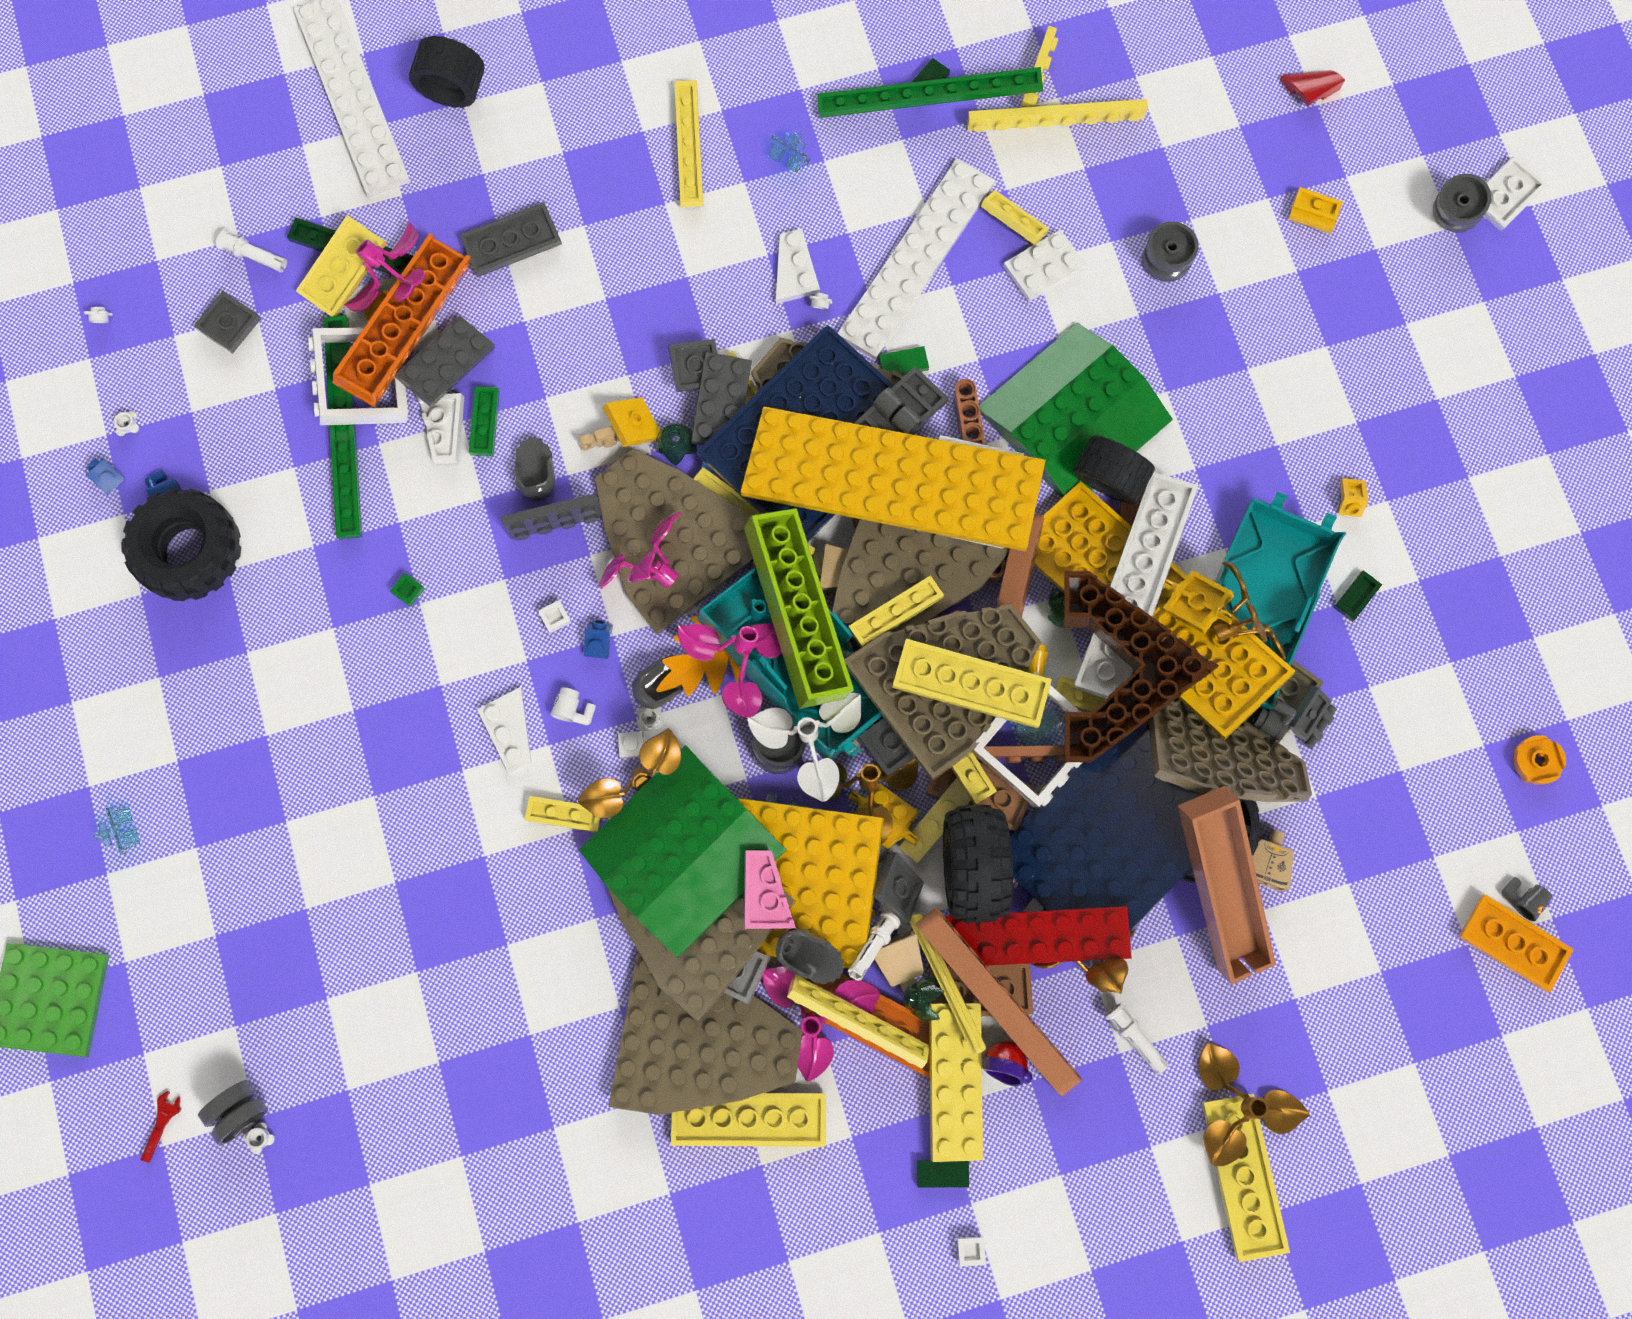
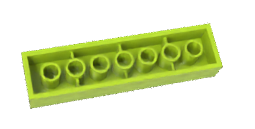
[744,508,854,709]

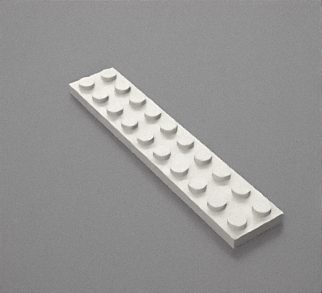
[293,0,411,198]
[838,158,995,361]
[1074,472,1198,699]

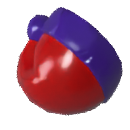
[982,1040,1033,1087]

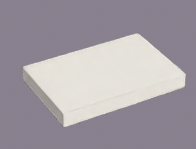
[1484,156,1548,231]

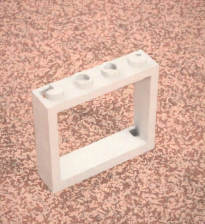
[308,328,408,425]
[973,672,1082,807]

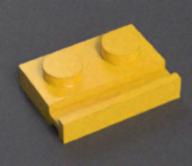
[1288,187,1343,234]

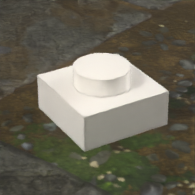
[538,600,571,633]
[618,731,644,759]
[957,1236,986,1267]

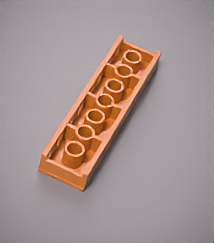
[332,233,471,407]

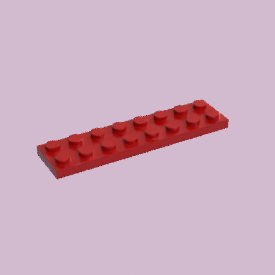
[928,906,1132,968]

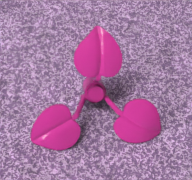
[344,222,425,312]
[598,512,682,589]
[678,623,782,718]
[763,966,880,1082]

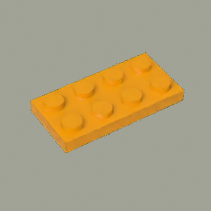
[1458,894,1574,992]

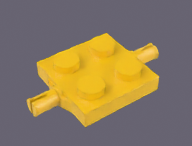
[1163,570,1236,634]
[848,783,920,851]

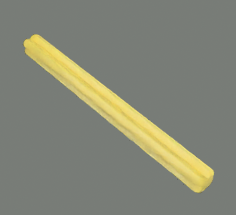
[910,914,986,1055]

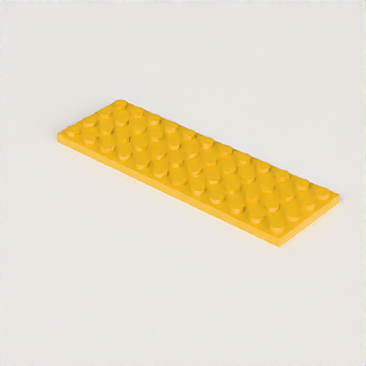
[741,407,1046,551]
[1034,481,1295,740]

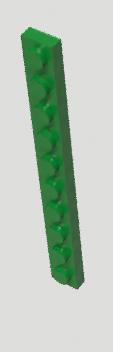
[817,67,1043,118]
[323,315,362,540]

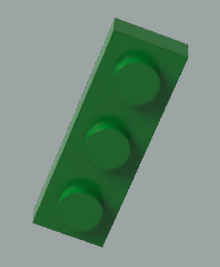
[469,386,500,457]

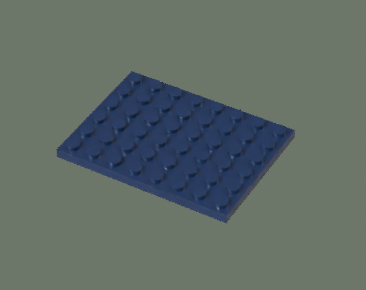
[697,324,929,543]
[1010,724,1204,962]

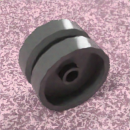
[1433,174,1491,233]
[1142,222,1199,282]
[751,725,806,774]
[198,1080,268,1146]

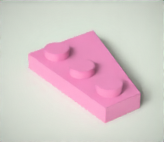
[744,850,796,929]

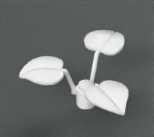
[748,693,861,802]

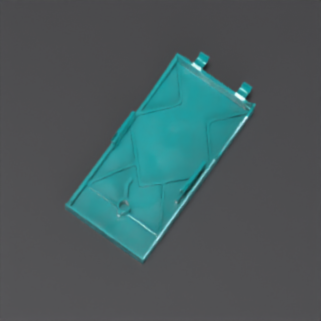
[1215,492,1346,710]
[697,567,886,759]

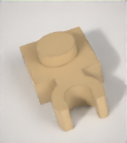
[578,425,620,451]

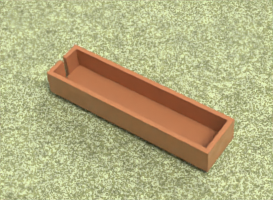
[1178,786,1276,985]

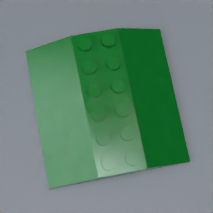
[979,323,1173,498]
[579,745,787,958]

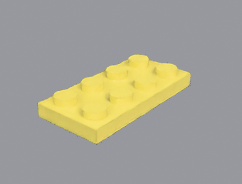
[296,215,387,317]

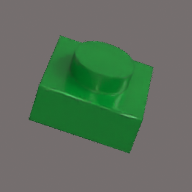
[390,573,425,607]

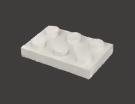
[1003,229,1086,302]

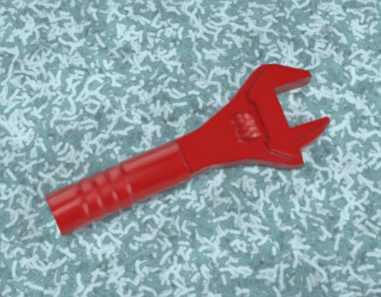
[140,1091,182,1163]

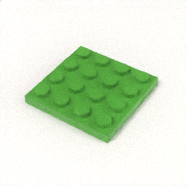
[0,943,110,1057]

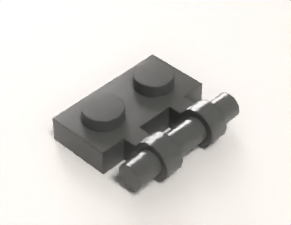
[1289,686,1337,749]

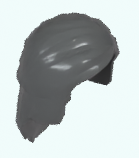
[514,437,555,500]
[632,654,684,709]
[776,928,844,984]

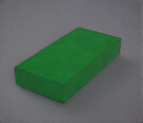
[879,346,929,375]

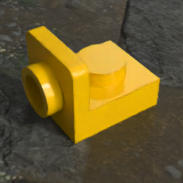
[1338,478,1369,517]

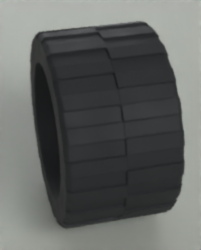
[409,36,485,108]
[1073,435,1155,505]

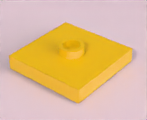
[603,397,663,447]

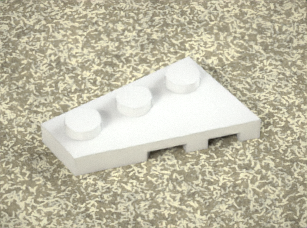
[776,228,820,304]
[417,393,464,463]
[477,687,532,774]

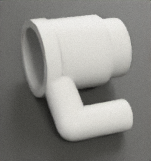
[550,687,596,725]

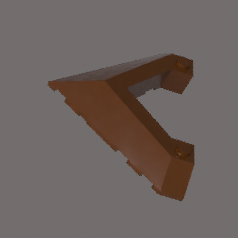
[1064,571,1219,763]

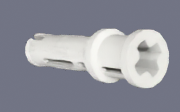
[216,229,287,273]
[848,911,900,981]
[1104,1002,1169,1075]

